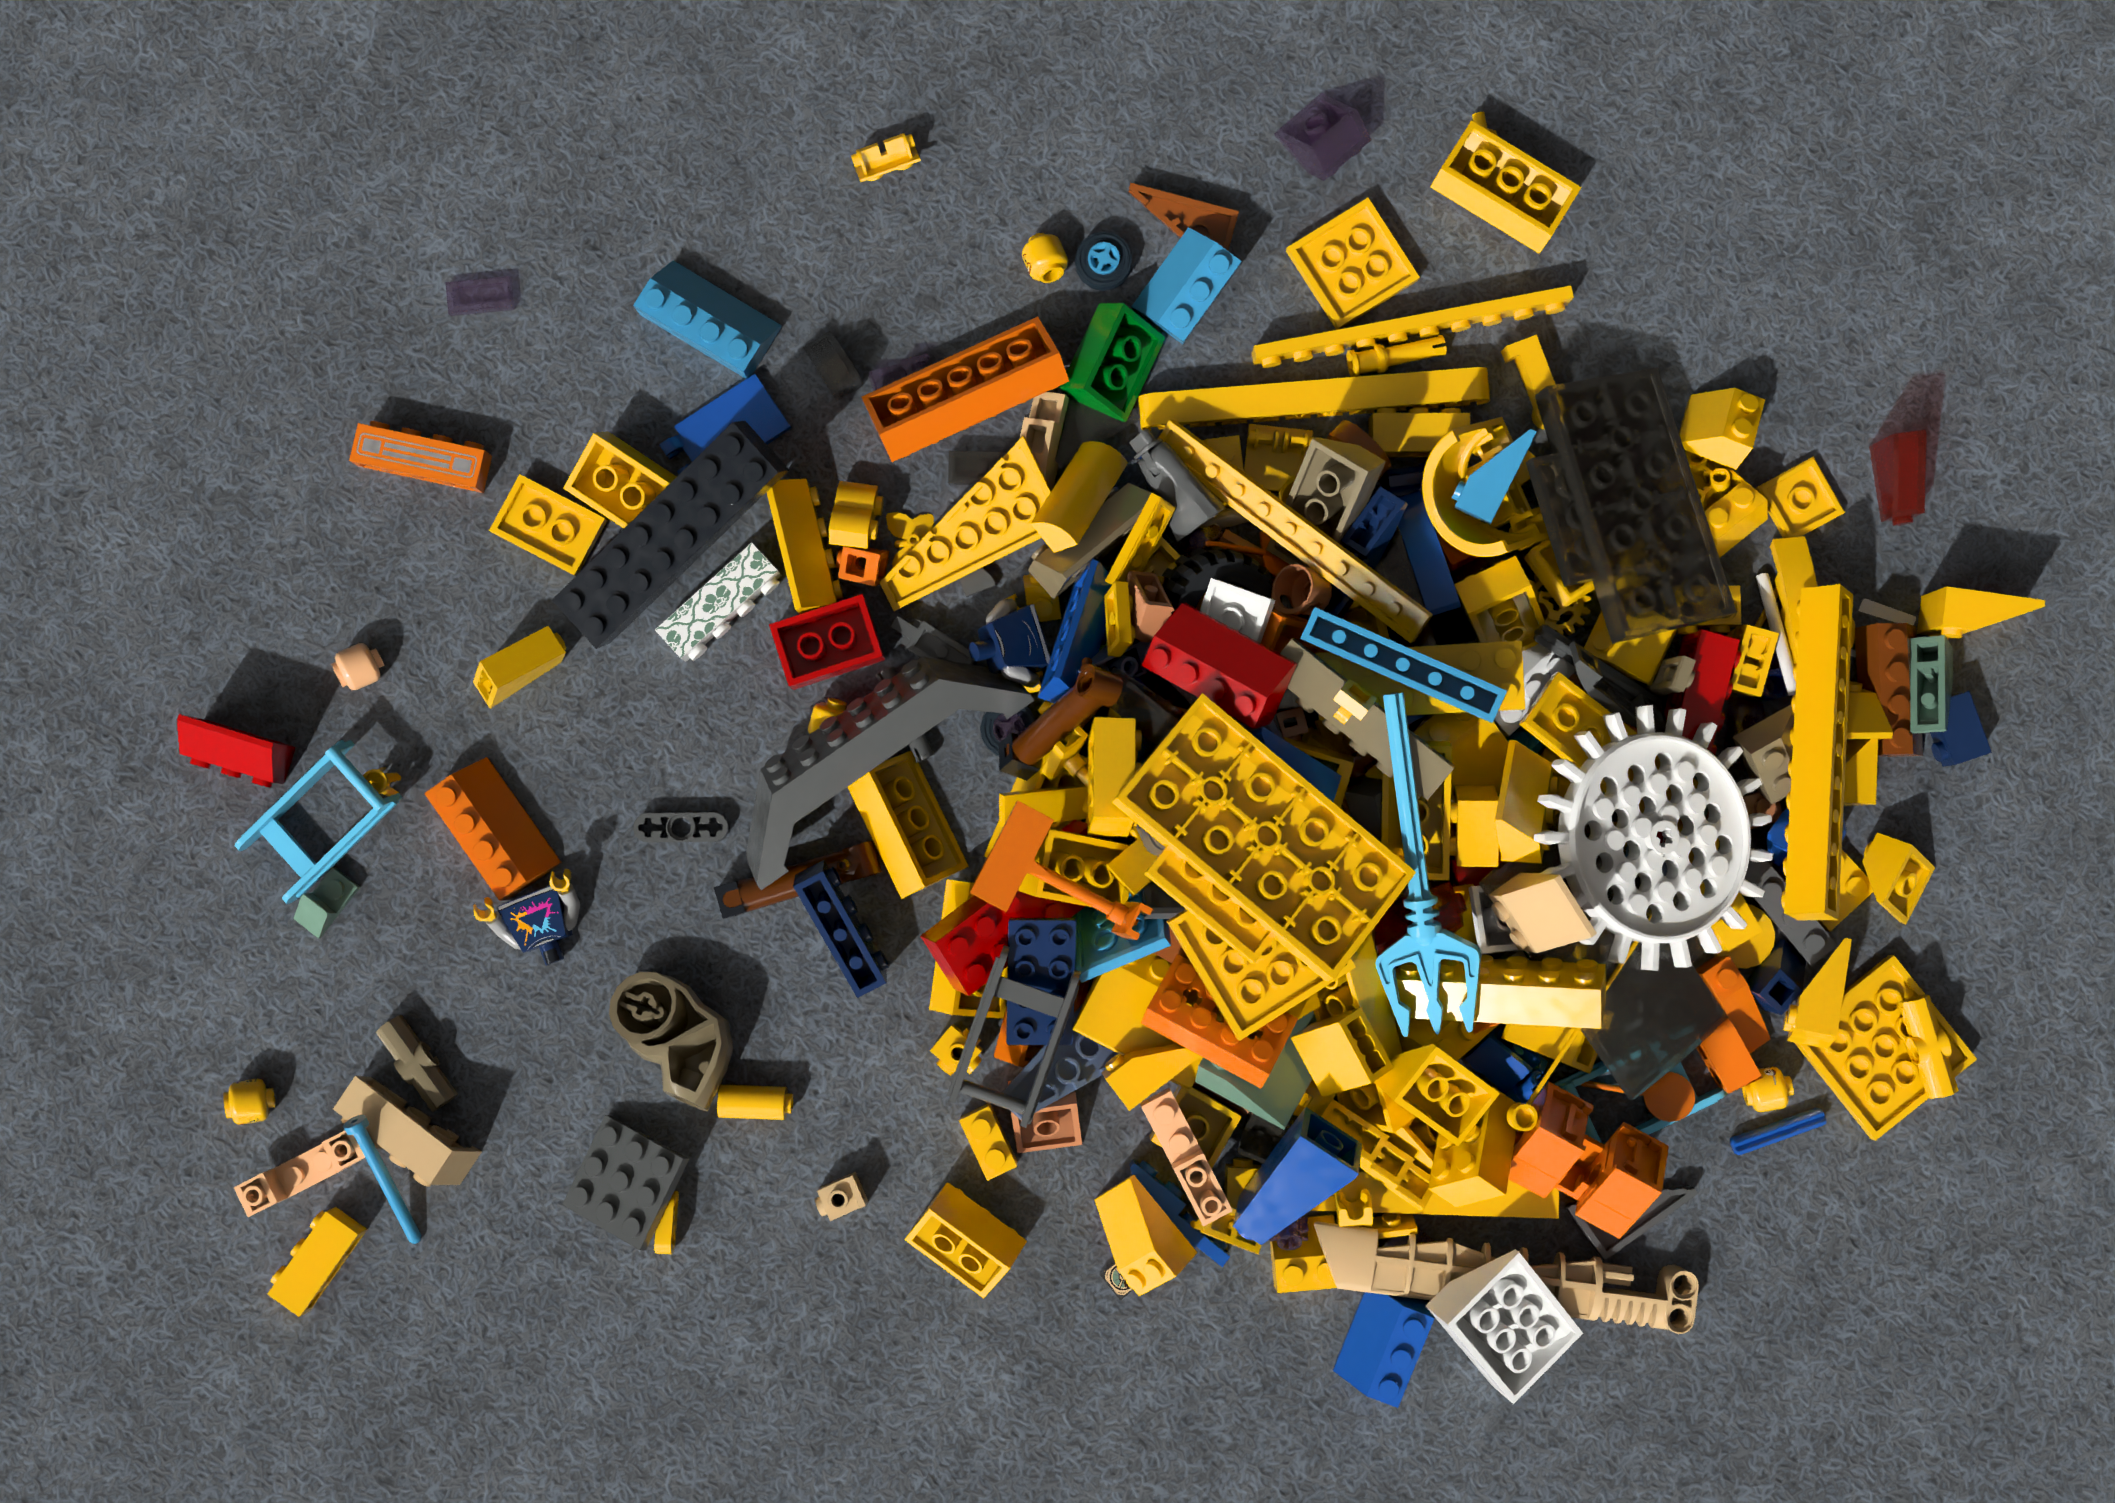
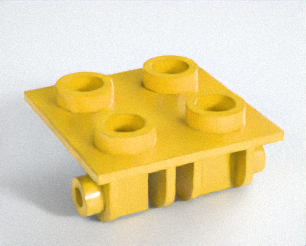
[1244,424,1314,492]

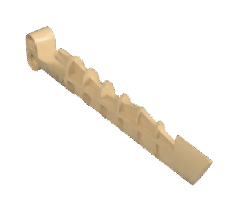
[1314,1221,1699,1334]

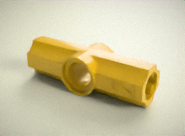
[1898,994,1959,1099]

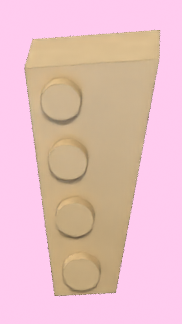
[333,1076,482,1187]

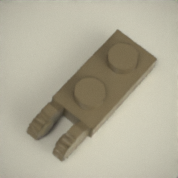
[1645,656,1696,697]

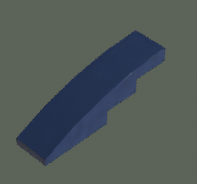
[1315,486,1408,619]

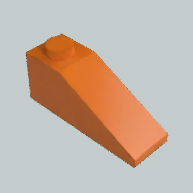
[1688,956,1771,1053]

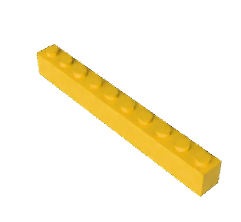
[1781,584,1853,920]
[1225,1158,1559,1219]

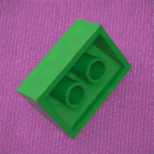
[1059,303,1165,422]

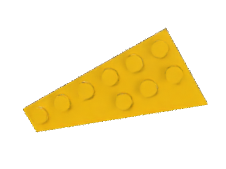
[879,436,1052,611]

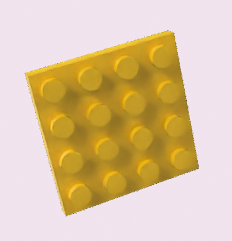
[1166,909,1356,1041]
[1794,955,1977,1141]

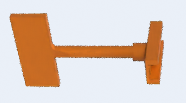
[969,801,1153,940]

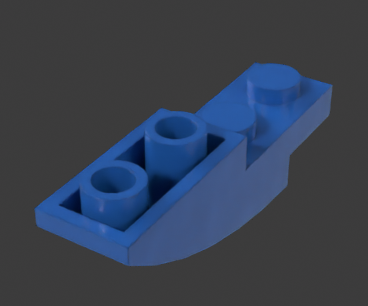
[1129,1159,1230,1267]

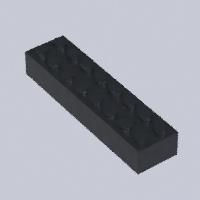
[552,420,789,649]

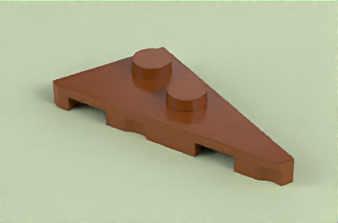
[1128,182,1239,251]

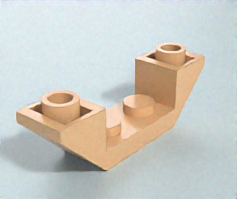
[233,1131,365,1217]

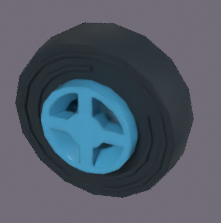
[1075,231,1133,291]

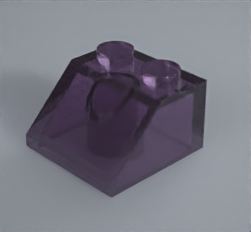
[1274,93,1372,181]

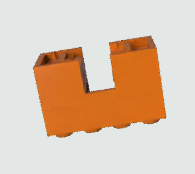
[1509,1082,1669,1239]

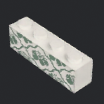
[655,543,782,662]

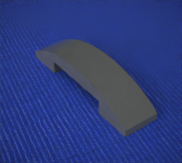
[1569,641,1667,733]

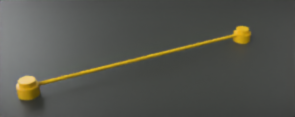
[1507,837,1719,1131]

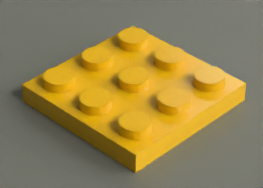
[1286,198,1420,330]

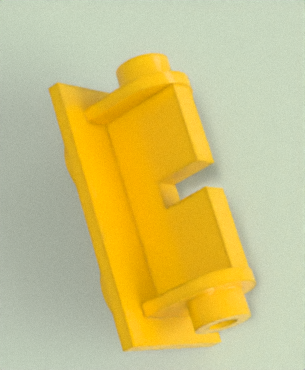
[851,133,921,182]

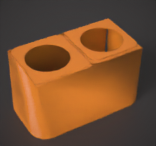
[1688,1015,1763,1094]

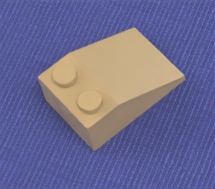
[1488,872,1597,953]

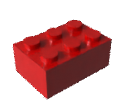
[769,594,886,690]

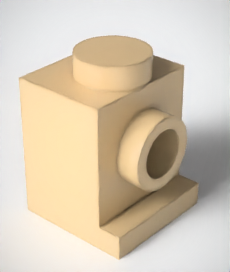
[814,1172,869,1221]

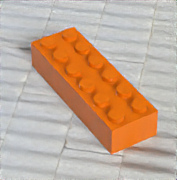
[862,316,1069,462]

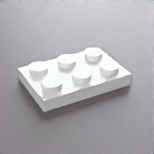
[1200,578,1276,643]

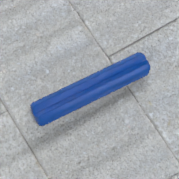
[1730,1107,1827,1155]

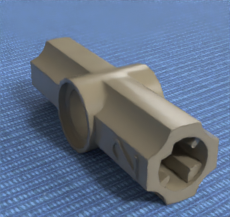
[376,1015,458,1112]

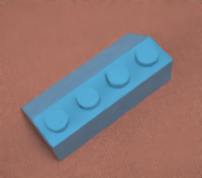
[633,260,782,379]

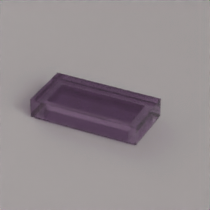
[445,276,514,316]

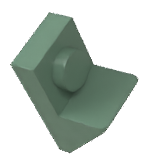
[293,867,361,939]

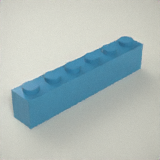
[1300,607,1507,724]

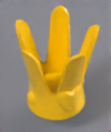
[363,767,401,796]

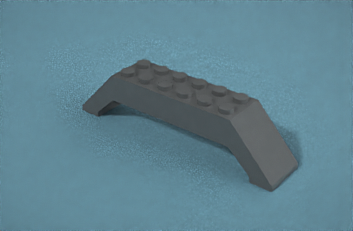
[746,657,1034,890]

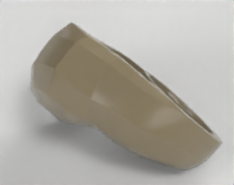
[609,972,733,1112]

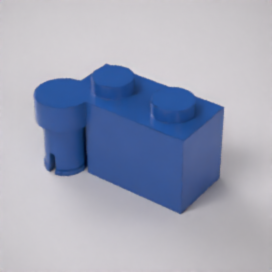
[1465,1023,1549,1103]

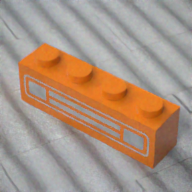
[349,421,492,493]

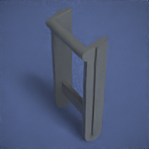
[947,945,1081,1128]

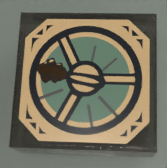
[1100,1260,1133,1300]

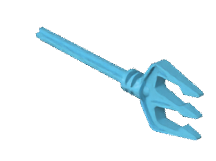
[1375,692,1482,1037]

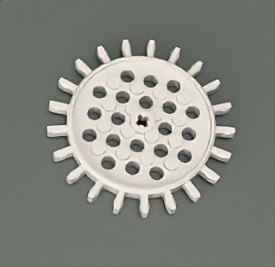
[1534,705,1773,971]

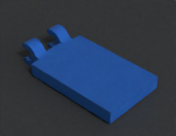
[660,374,791,474]

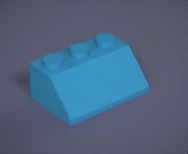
[1131,227,1242,345]

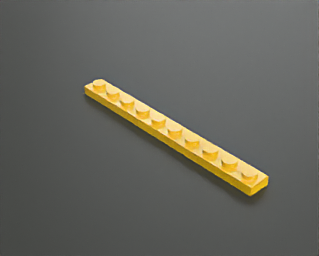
[1252,285,1574,368]
[1158,420,1433,643]

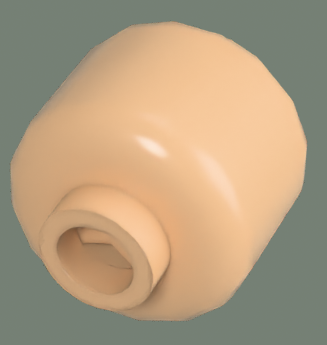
[331,643,384,690]

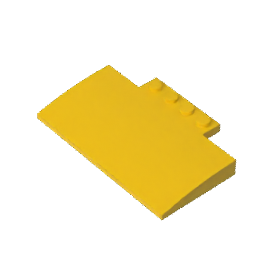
[1112,693,1416,982]

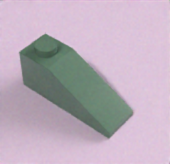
[1910,635,1953,734]

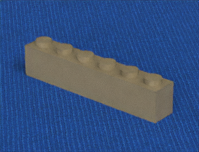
[1280,638,1455,800]

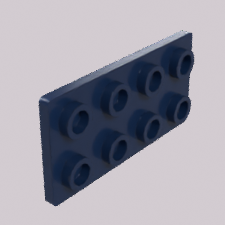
[1006,918,1076,1045]

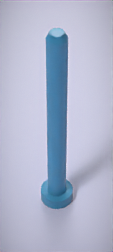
[343,1115,421,1244]

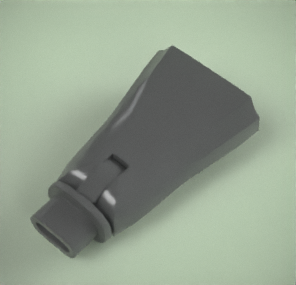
[1129,428,1226,542]

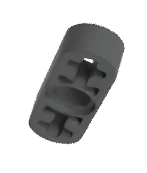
[633,812,730,843]

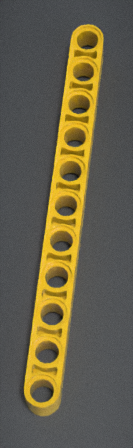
[1138,367,1490,431]

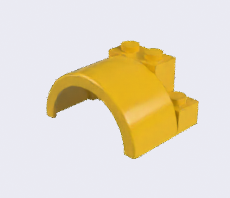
[1422,417,1555,557]

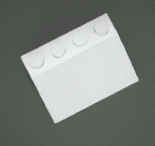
[1426,1249,1583,1404]

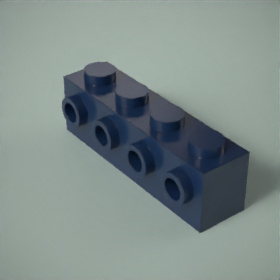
[793,860,889,998]

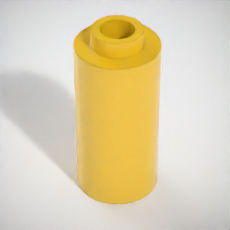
[717,1084,793,1120]

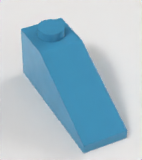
[1452,429,1537,525]

